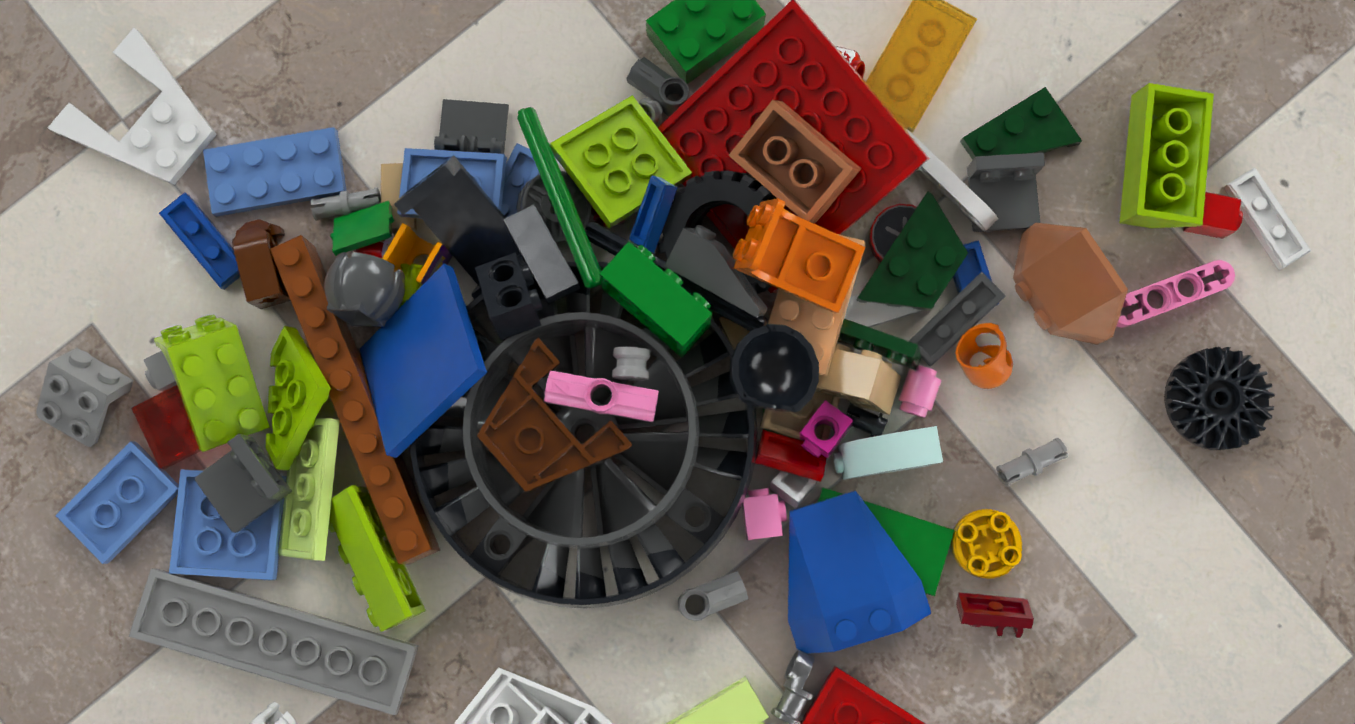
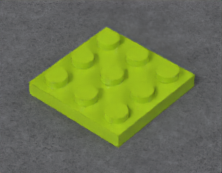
[550,95,692,228]

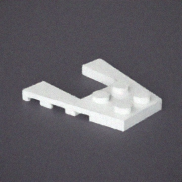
[47,28,217,185]

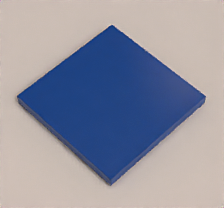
[360,264,487,458]

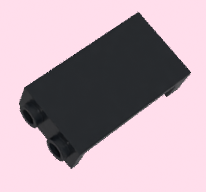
[394,155,526,299]

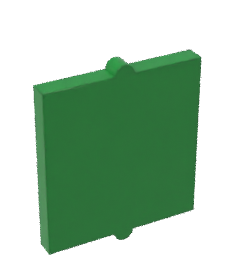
[330,201,395,256]

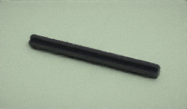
[584,222,767,331]

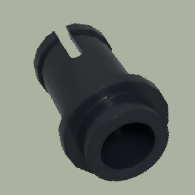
[845,403,888,437]

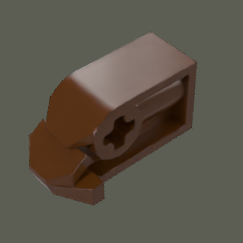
[232,219,291,309]

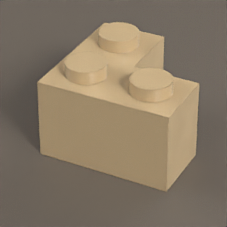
[815,343,901,415]

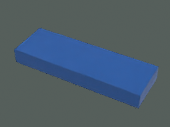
[159,192,240,290]

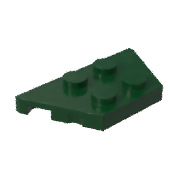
[856,191,968,311]

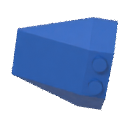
[788,490,931,654]

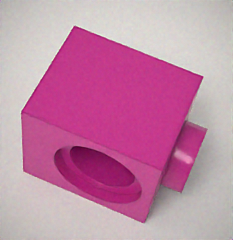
[800,400,853,459]

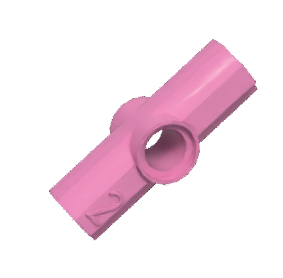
[544,370,659,422]

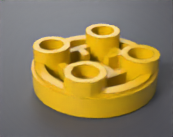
[951,509,1022,579]

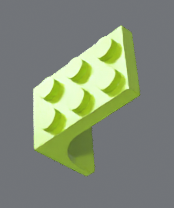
[154,314,270,452]

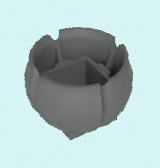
[324,252,405,327]

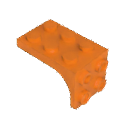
[733,198,866,313]

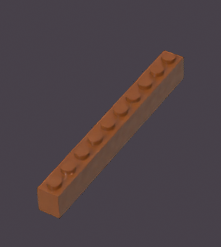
[270,235,440,565]

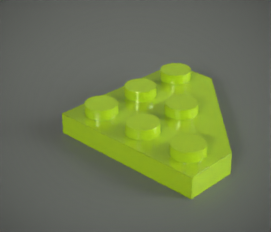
[265,326,331,471]

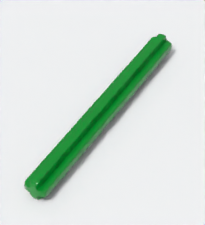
[517,107,602,289]

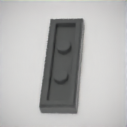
[909,272,1006,367]

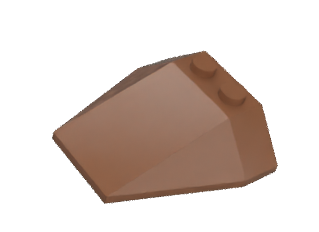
[1013,223,1128,345]

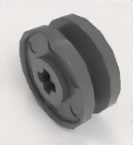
[516,170,592,242]

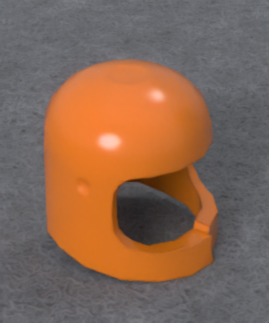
[955,323,1014,389]

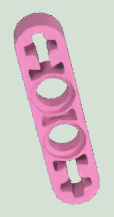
[1116,260,1235,328]

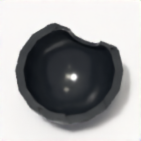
[730,324,819,412]

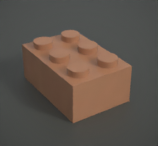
[728,100,861,223]

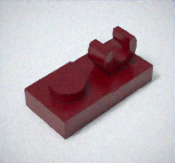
[956,592,1034,638]

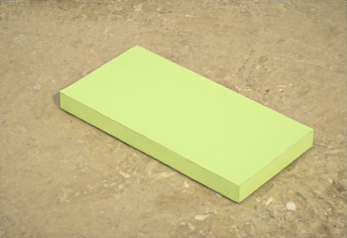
[278,418,340,561]

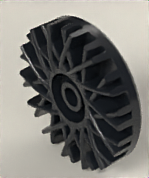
[1164,347,1275,451]

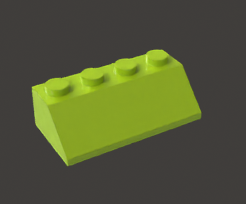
[1119,83,1214,228]
[328,485,426,632]

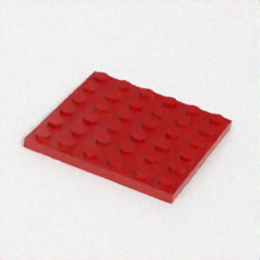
[658,0,930,293]

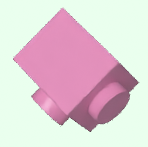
[742,488,787,540]

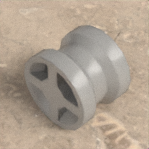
[612,347,650,381]

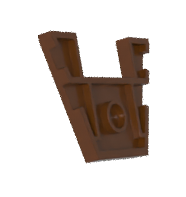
[477,338,632,492]

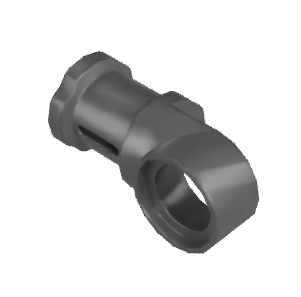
[771,650,814,724]

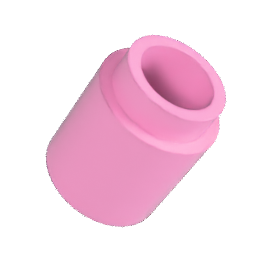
[899,365,941,418]

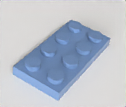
[203,127,346,217]

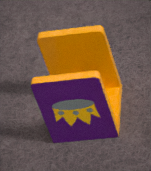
[382,223,453,286]

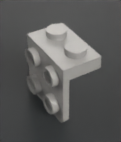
[36,348,134,447]

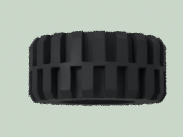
[657,171,790,294]

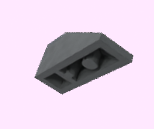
[665,225,768,317]

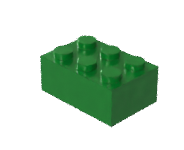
[646,0,766,84]
[599,242,712,358]

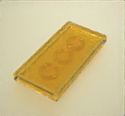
[866,0,977,132]

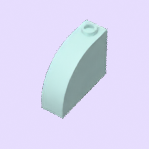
[833,426,943,480]

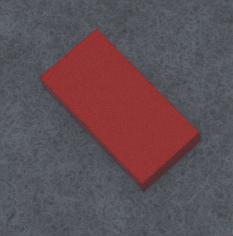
[755,430,827,482]

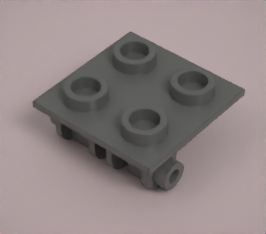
[434,99,509,154]

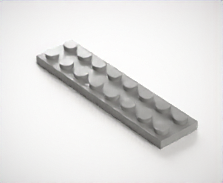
[129,568,419,715]

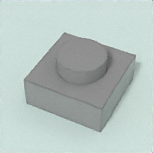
[769,471,818,509]

